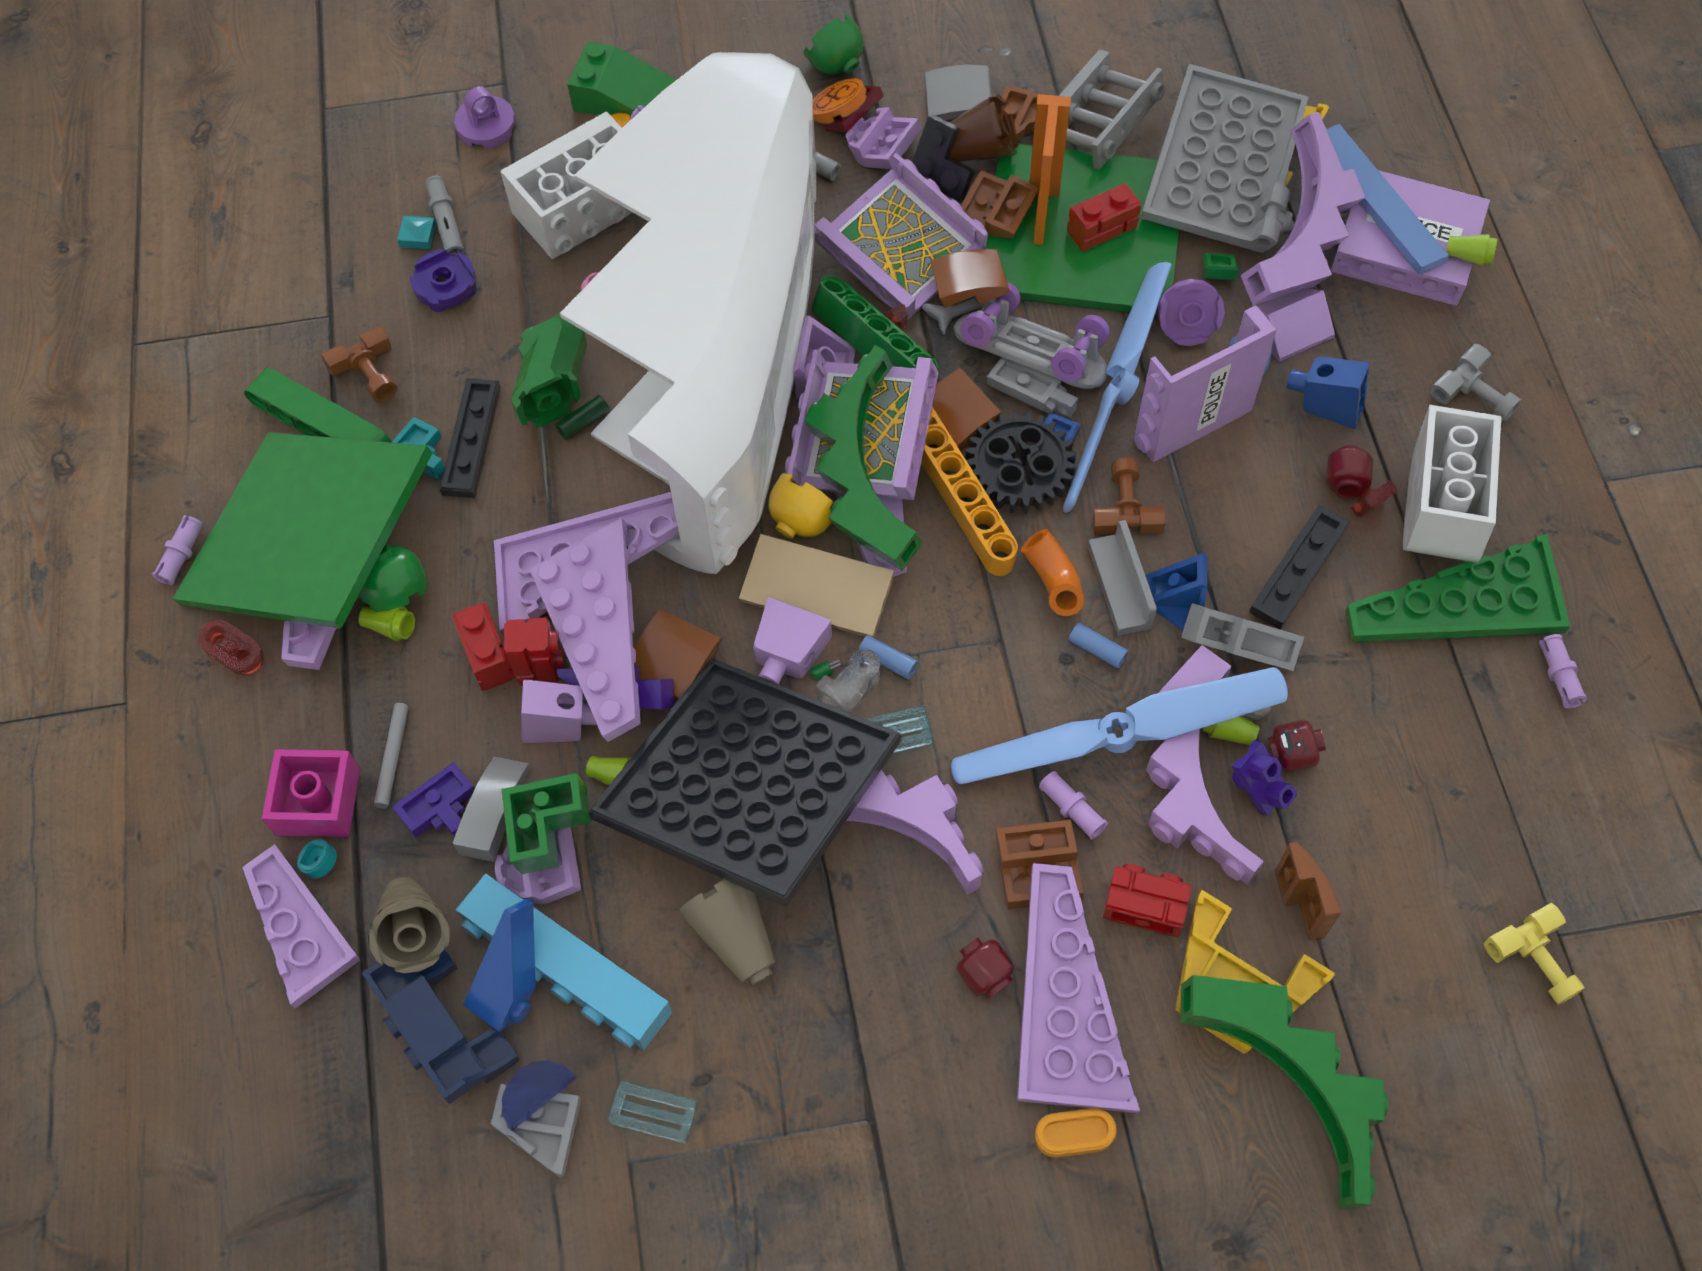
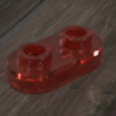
[198,620,264,675]

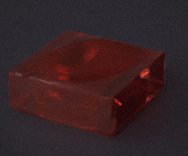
[1351,479,1398,517]

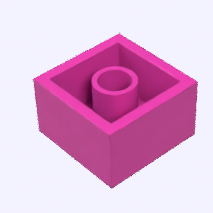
[262,749,360,837]

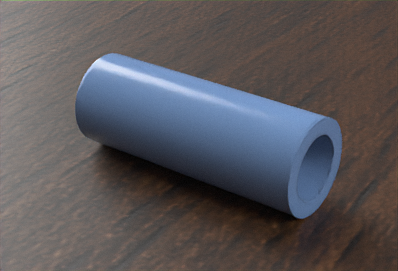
[1068,622,1129,669]
[859,635,918,680]

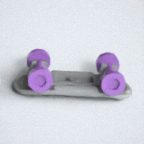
[954,282,1110,389]

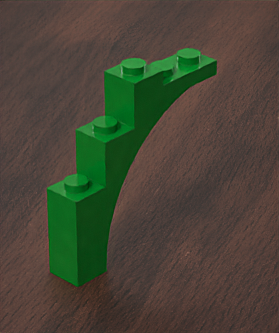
[804,345,923,571]
[1180,975,1389,1210]

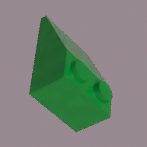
[567,41,676,116]

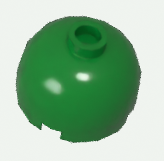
[804,14,864,75]
[358,544,428,611]

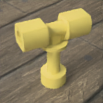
[1483,903,1585,1005]

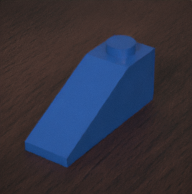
[463,899,536,1032]

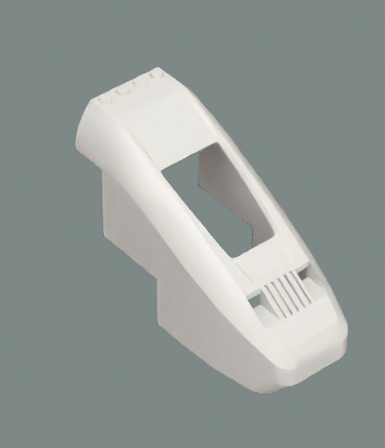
[560,52,816,574]

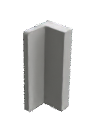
[1087,520,1157,636]

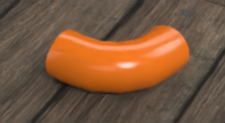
[1020,529,1084,616]

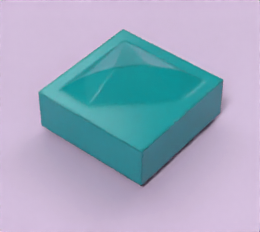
[397,216,436,249]

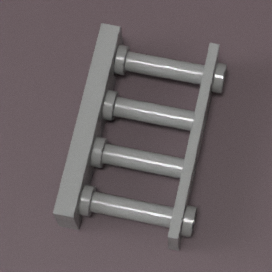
[1034,49,1165,170]

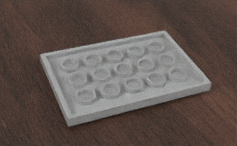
[1140,64,1309,253]

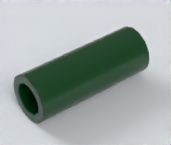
[555,395,610,440]

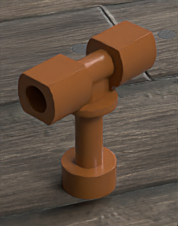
[321,325,397,402]
[1093,458,1165,535]

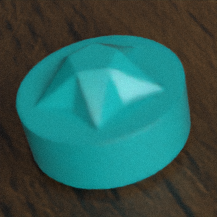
[297,839,337,879]

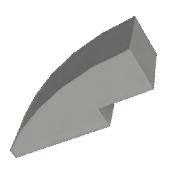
[1181,603,1304,671]
[453,756,530,862]

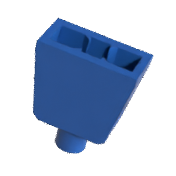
[1287,357,1370,429]

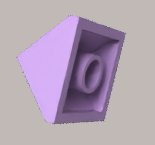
[1257,289,1335,362]
[794,315,856,399]

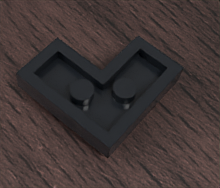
[912,115,975,201]

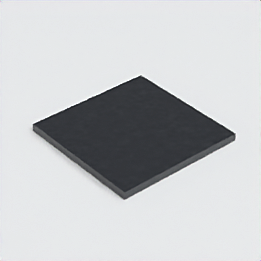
[589,658,901,907]

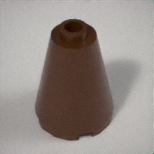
[949,94,1018,162]

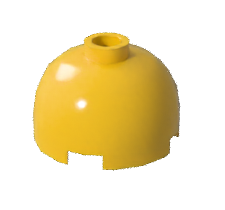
[768,473,833,539]

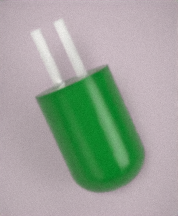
[810,660,841,680]

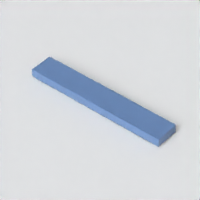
[1327,124,1449,274]

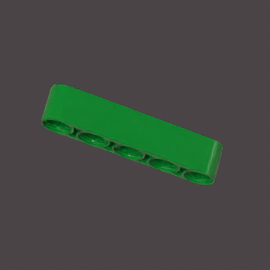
[811,275,938,369]
[243,367,392,442]

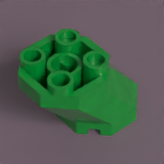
[511,313,587,427]

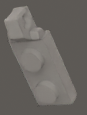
[986,357,1078,419]

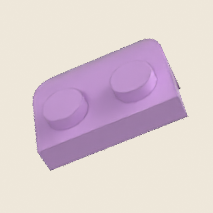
[846,107,922,169]
[495,827,581,905]

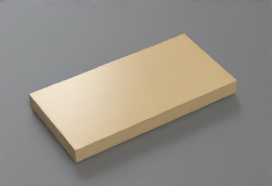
[739,534,894,638]

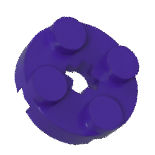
[410,250,477,312]

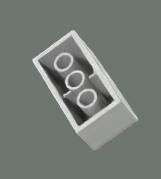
[1403,405,1501,563]

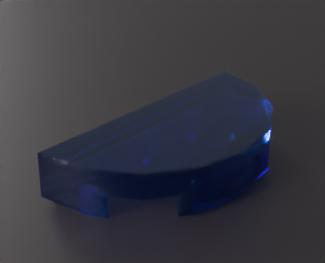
[502,1061,577,1131]

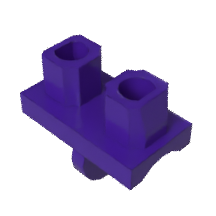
[1231,741,1297,816]

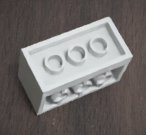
[500,111,633,259]

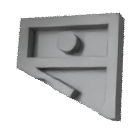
[491,1084,581,1178]

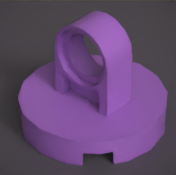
[454,86,516,149]
[1157,279,1225,346]

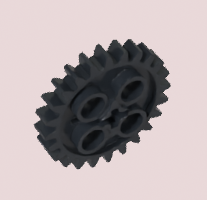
[965,411,1076,514]

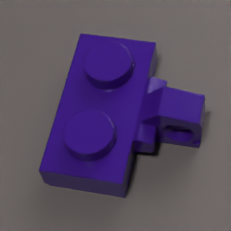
[392,762,475,838]

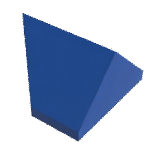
[1146,553,1207,631]

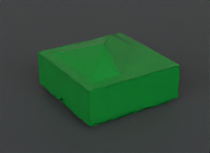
[1202,253,1238,280]

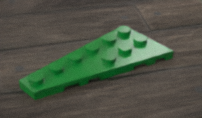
[1345,533,1570,642]

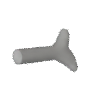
[922,297,985,335]

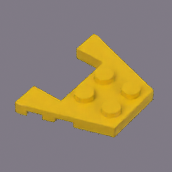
[1175,890,1335,1054]

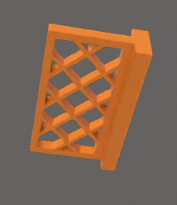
[1029,94,1071,245]

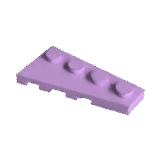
[242,844,360,1009]

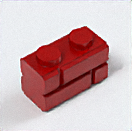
[1067,183,1141,252]
[452,603,515,691]
[504,618,566,685]
[1103,864,1192,938]

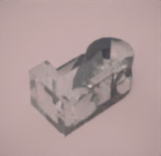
[816,649,880,713]

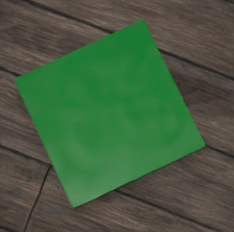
[986,144,1179,316]
[173,432,433,628]

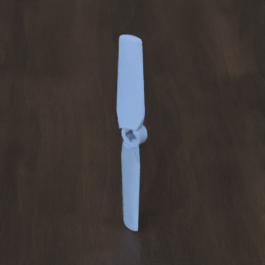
[1063,262,1171,513]
[951,667,1288,785]

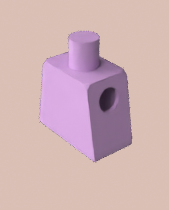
[753,597,832,684]
[521,680,597,743]

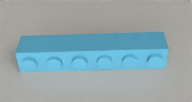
[456,874,673,1051]

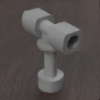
[1252,183,1295,250]
[1430,344,1522,422]

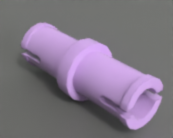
[152,515,204,586]
[1539,634,1587,708]
[1039,771,1108,840]

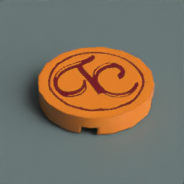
[813,78,867,124]

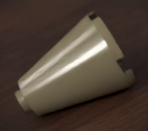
[368,877,450,973]
[679,879,776,986]

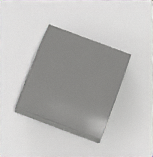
[925,65,992,121]

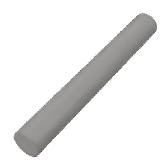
[374,703,409,809]

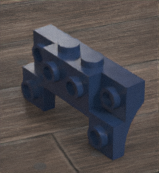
[362,949,520,1104]

